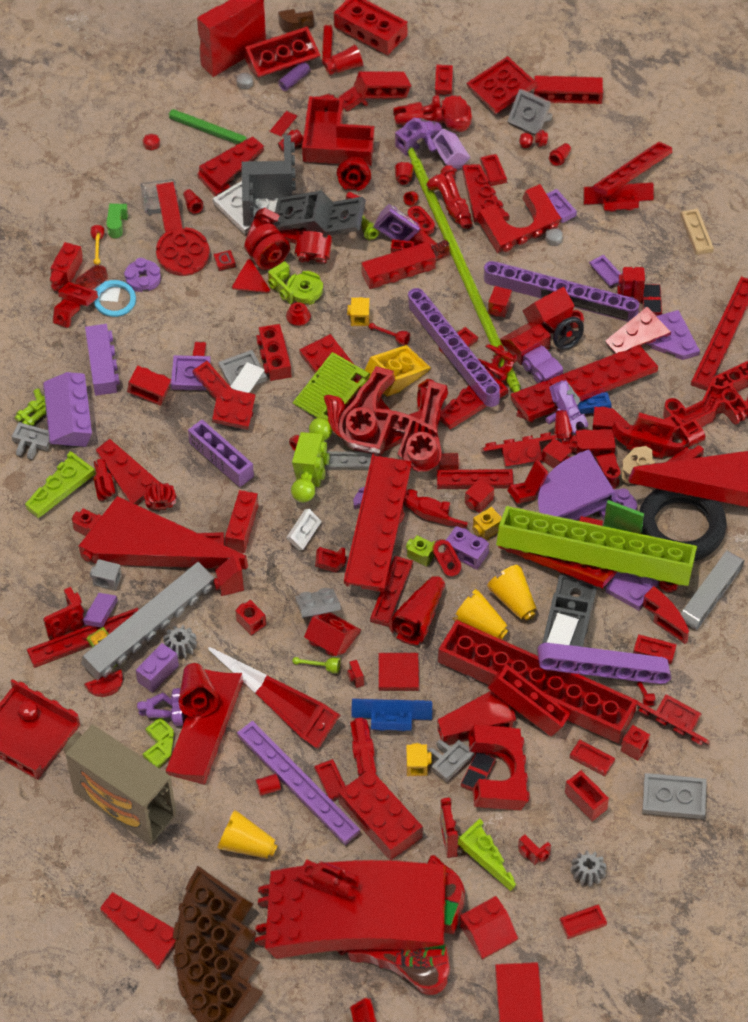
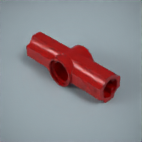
[350,718,376,777]

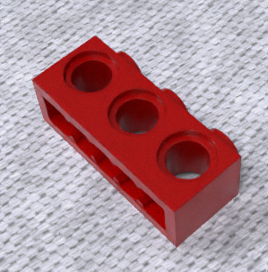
[256,324,292,381]

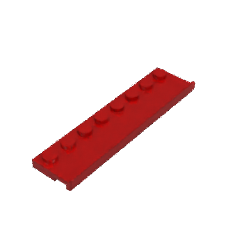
[344,454,412,592]

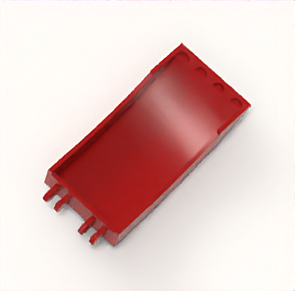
[254,860,446,959]

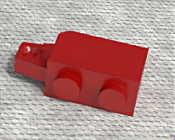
[561,429,615,457]

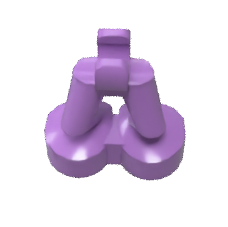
[137,688,184,726]

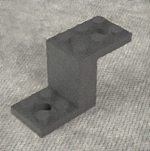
[242,135,296,225]

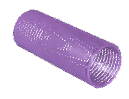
[278,62,310,91]

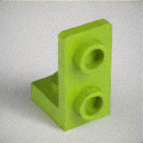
[268,261,294,304]

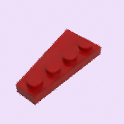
[199,136,264,190]

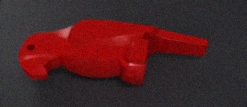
[404,489,468,529]

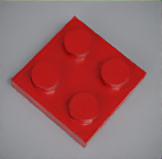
[212,386,256,430]

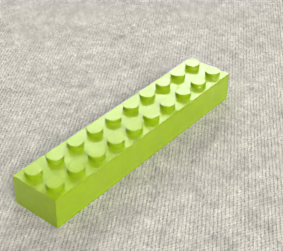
[496,506,697,586]

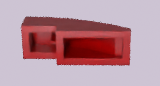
[642,586,689,644]

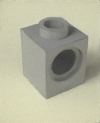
[90,559,122,591]

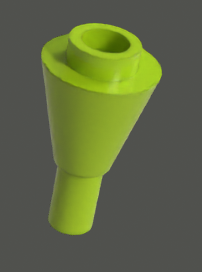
[361,215,380,240]

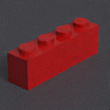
[534,75,603,104]
[361,242,436,289]
[487,664,571,737]

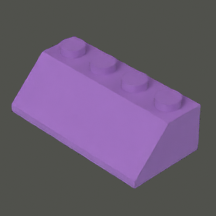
[43,372,92,447]

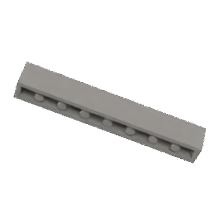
[81,562,214,680]

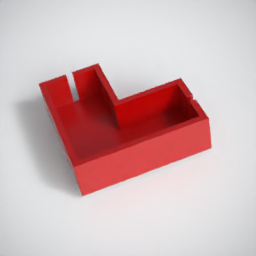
[302,96,375,166]

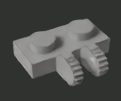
[11,422,50,459]
[427,740,474,782]

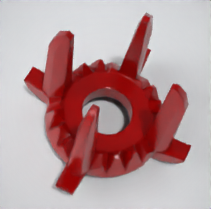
[478,344,517,381]

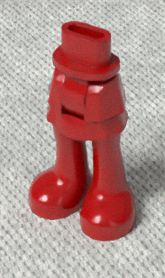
[426,173,473,228]

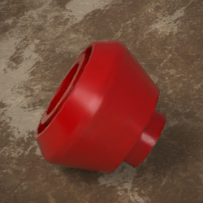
[286,302,311,326]

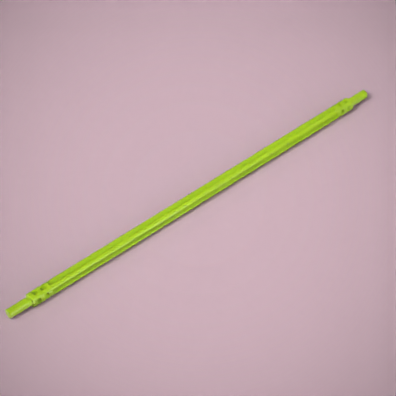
[408,147,521,393]

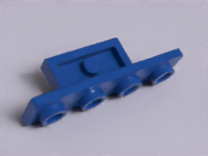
[351,699,433,731]

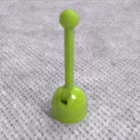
[292,657,341,674]

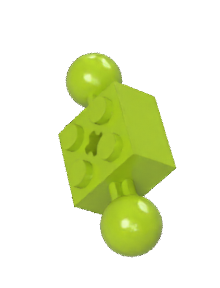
[291,417,333,503]

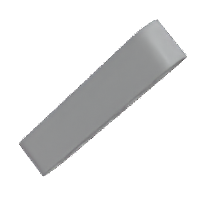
[681,551,745,630]

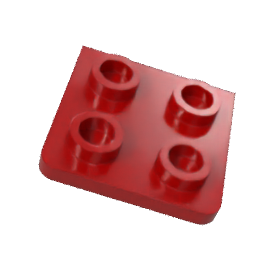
[43,587,84,640]

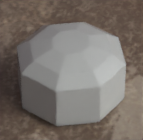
[237,73,253,89]
[545,228,563,246]

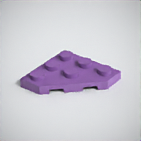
[646,310,700,360]

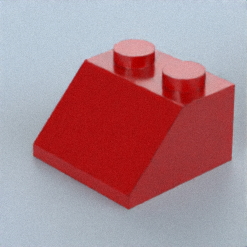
[500,323,551,365]
[304,612,362,656]
[460,896,518,960]

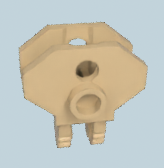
[621,446,656,485]

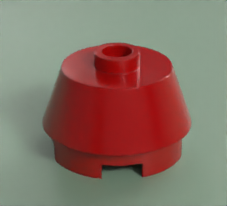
[337,156,371,191]

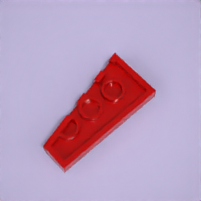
[462,164,509,223]
[440,367,508,429]
[96,439,160,505]
[100,892,176,969]

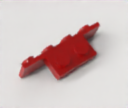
[583,182,654,212]
[481,432,557,467]
[637,694,710,745]

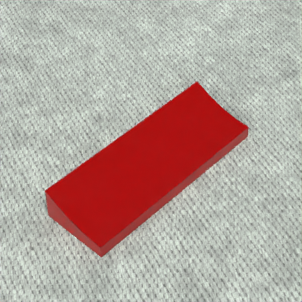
[166,669,243,785]

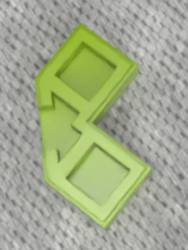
[142,718,174,768]

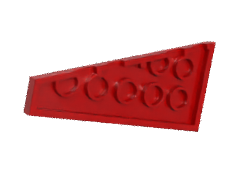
[498,546,617,588]

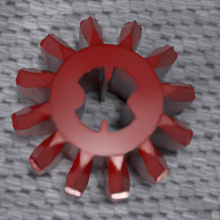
[144,482,177,511]

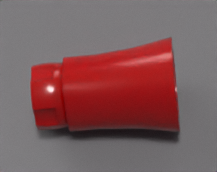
[323,44,363,76]

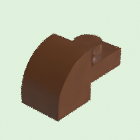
[278,9,314,33]

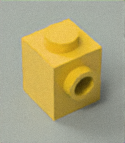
[347,297,370,326]
[472,506,502,540]
[406,743,431,776]

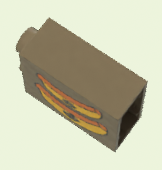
[64,724,176,845]

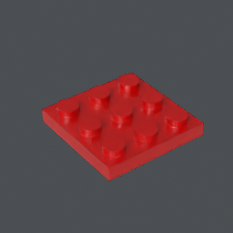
[466,56,537,114]

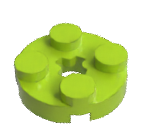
[287,271,323,305]

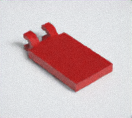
[495,962,543,1022]

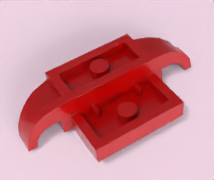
[612,412,687,459]

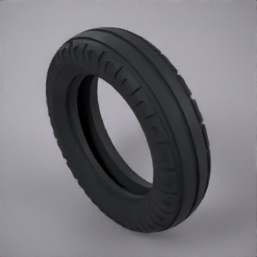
[639,489,727,561]

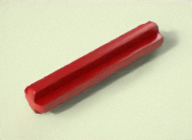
[322,25,333,65]

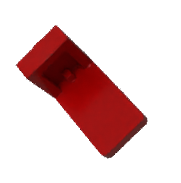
[507,460,548,504]

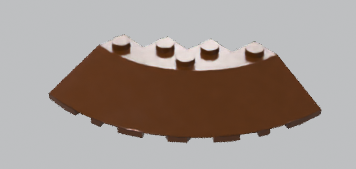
[173,866,263,1022]

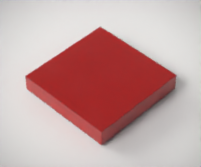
[379,653,419,691]

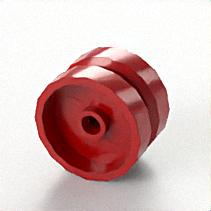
[244,223,290,270]

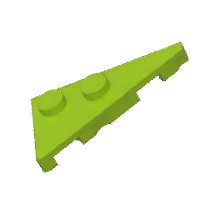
[458,818,516,891]

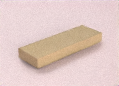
[681,209,714,255]

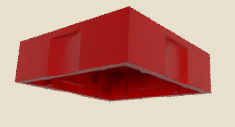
[197,0,266,77]

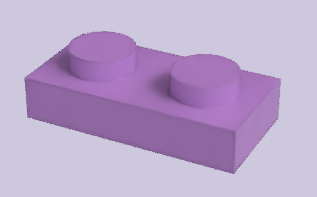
[547,189,577,223]

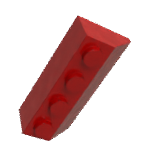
[244,26,321,77]

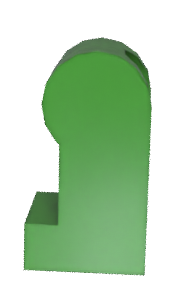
[107,203,128,238]

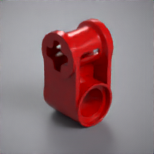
[594,453,621,489]

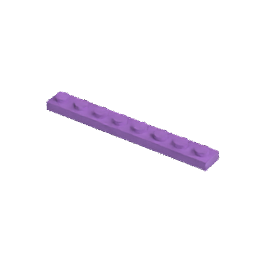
[237,721,360,845]

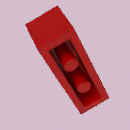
[354,71,411,98]
[225,490,259,553]

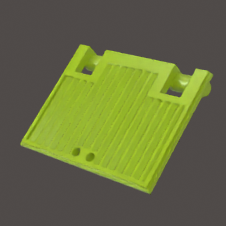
[292,352,370,420]

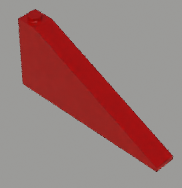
[628,451,748,507]
[78,496,248,569]

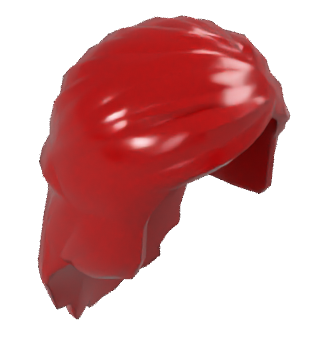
[441,95,472,132]

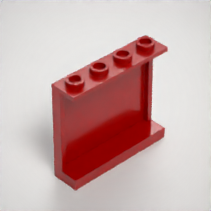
[0,679,80,780]

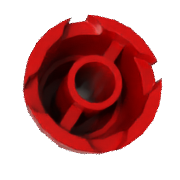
[388,576,446,645]

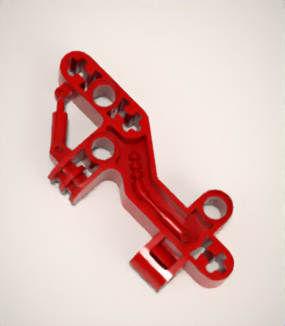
[663,361,748,448]

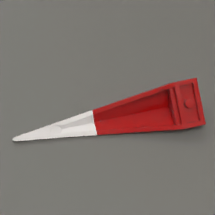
[208,647,341,749]

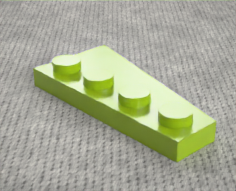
[25,451,96,518]

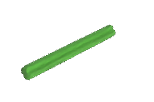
[169,109,246,144]

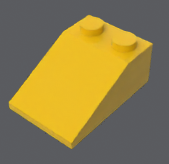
[364,345,431,397]

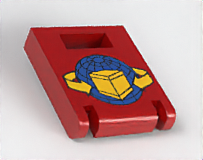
[440,797,460,858]

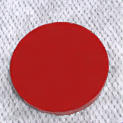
[156,227,210,276]

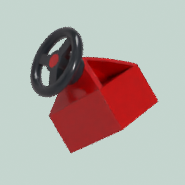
[522,287,584,350]

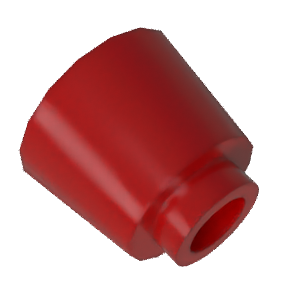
[394,162,414,185]

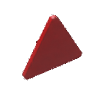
[232,259,270,293]

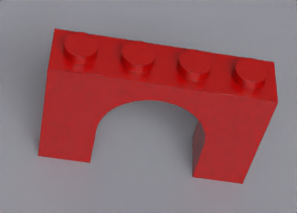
[477,184,561,253]
[468,724,529,811]

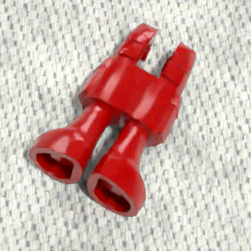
[393,95,443,126]

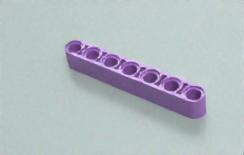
[537,643,671,684]

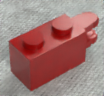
[50,242,83,291]

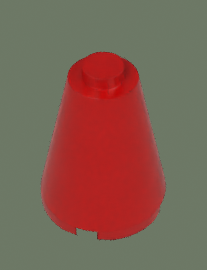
[178,663,219,717]

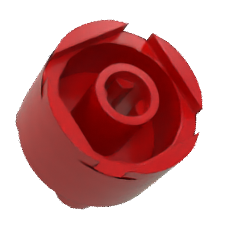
[294,231,332,264]

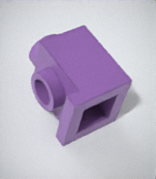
[395,126,419,156]

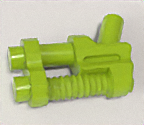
[14,389,46,426]

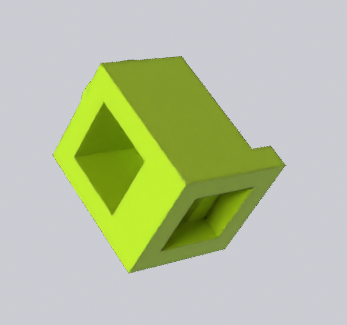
[406,535,435,567]

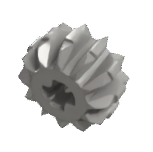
[163,625,197,659]
[571,850,607,887]

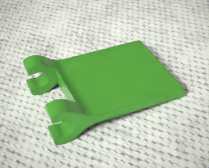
[603,500,644,534]

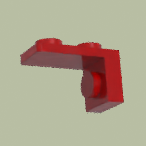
[245,207,280,241]

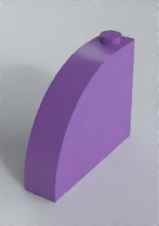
[538,449,617,521]

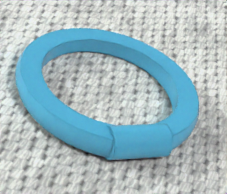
[93,280,136,317]

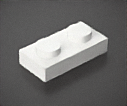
[286,509,322,551]

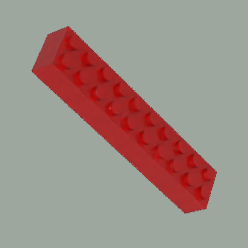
[438,620,638,744]

